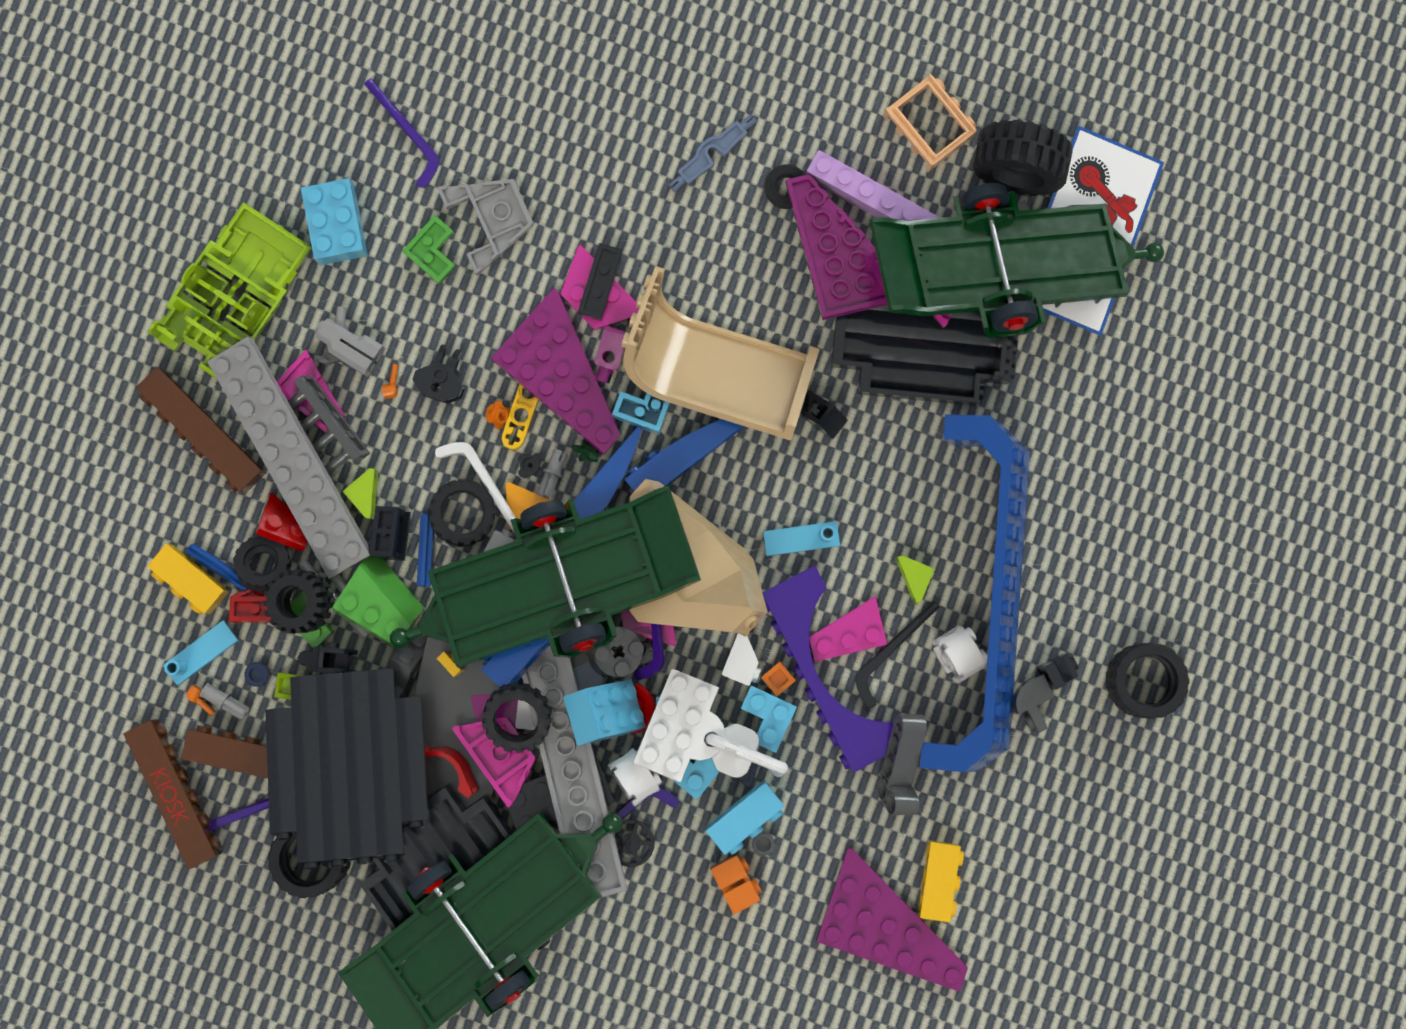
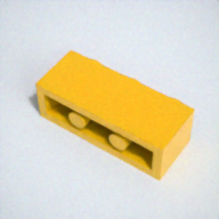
[147,543,230,615]
[917,840,964,923]

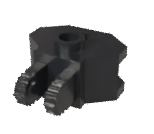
[412,344,466,404]
[297,642,358,674]

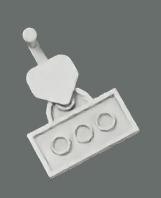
[633,669,788,783]

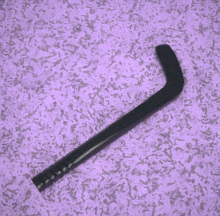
[855,601,940,708]

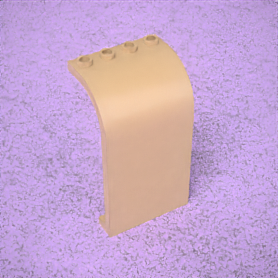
[621,266,820,441]

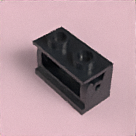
[369,506,411,561]

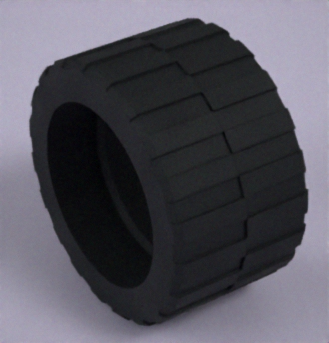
[1105,643,1190,719]
[268,834,351,899]

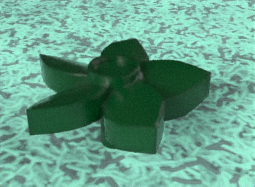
[571,439,599,462]

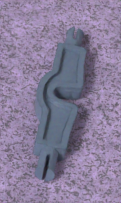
[668,114,757,193]

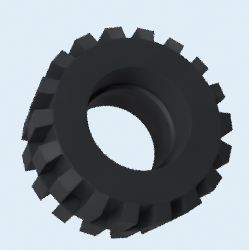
[263,570,334,634]

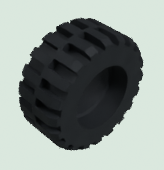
[973,120,1073,196]

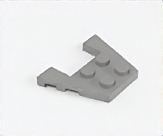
[437,179,534,276]

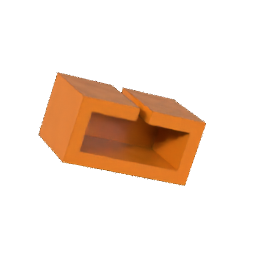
[710,853,762,915]

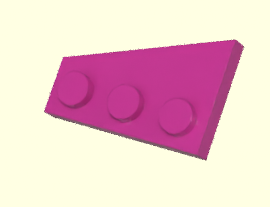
[277,350,346,433]
[809,596,887,662]

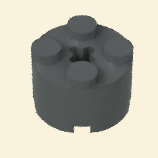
[587,627,644,678]

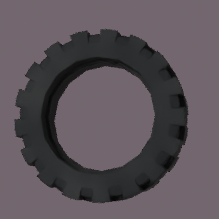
[429,479,496,547]
[482,682,552,753]

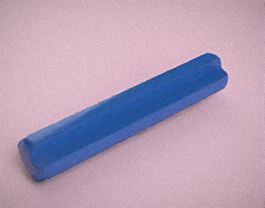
[417,514,434,587]
[185,544,249,591]

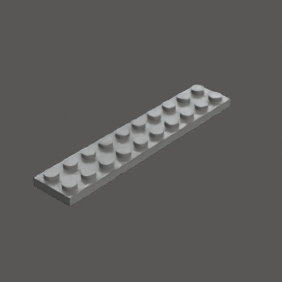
[207,336,370,579]
[522,646,628,898]

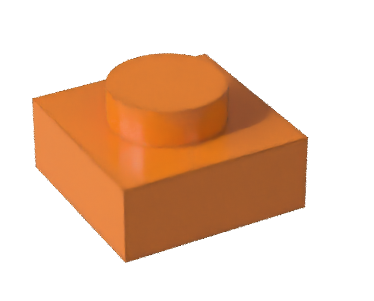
[760,661,796,697]

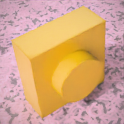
[436,651,465,677]

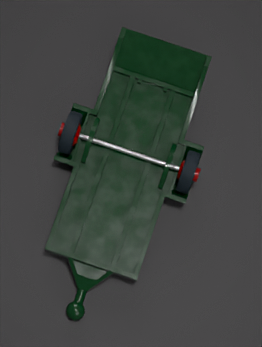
[869,183,1164,338]
[390,486,701,668]
[338,813,623,1029]

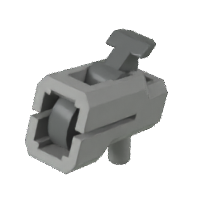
[315,306,385,377]

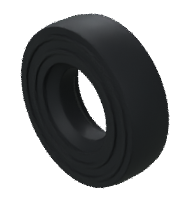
[764,164,805,209]

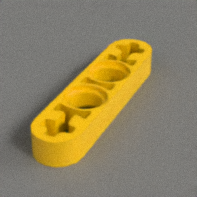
[502,384,539,450]

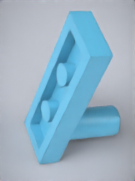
[763,521,840,557]
[163,620,240,685]

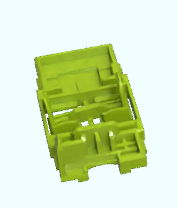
[147,202,312,379]

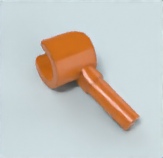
[382,364,399,399]
[186,685,215,716]

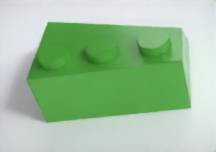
[332,556,424,649]

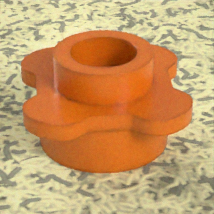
[485,401,511,429]

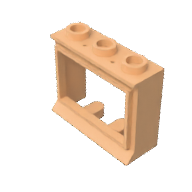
[883,74,977,172]

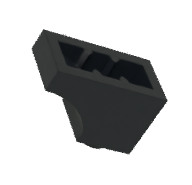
[799,390,848,439]
[1036,653,1079,690]

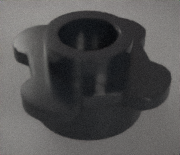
[518,453,543,478]

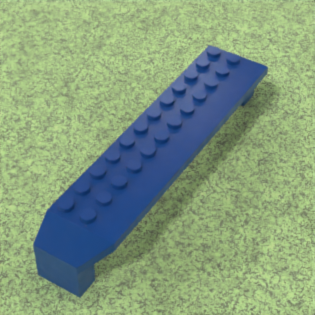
[920,414,1030,772]

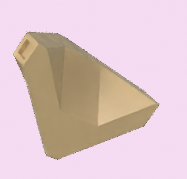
[629,479,768,637]

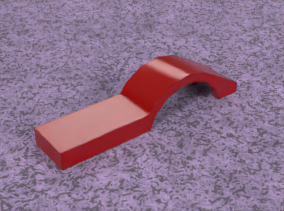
[425,744,479,799]

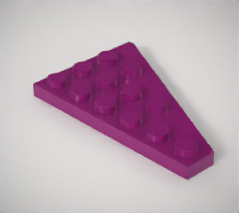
[785,174,888,320]
[491,288,620,455]
[816,847,968,992]

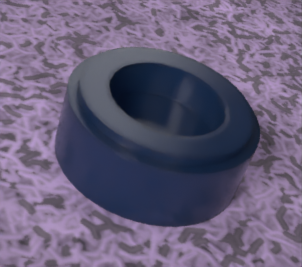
[244,662,271,687]

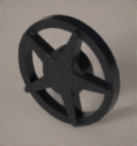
[615,819,655,867]

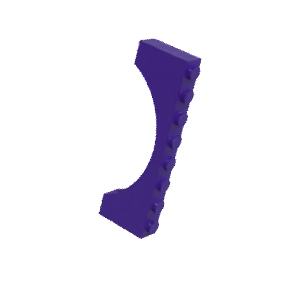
[762,566,894,773]

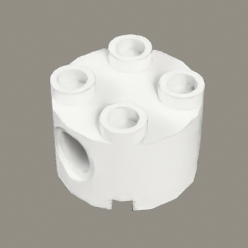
[932,625,988,684]
[607,748,662,807]

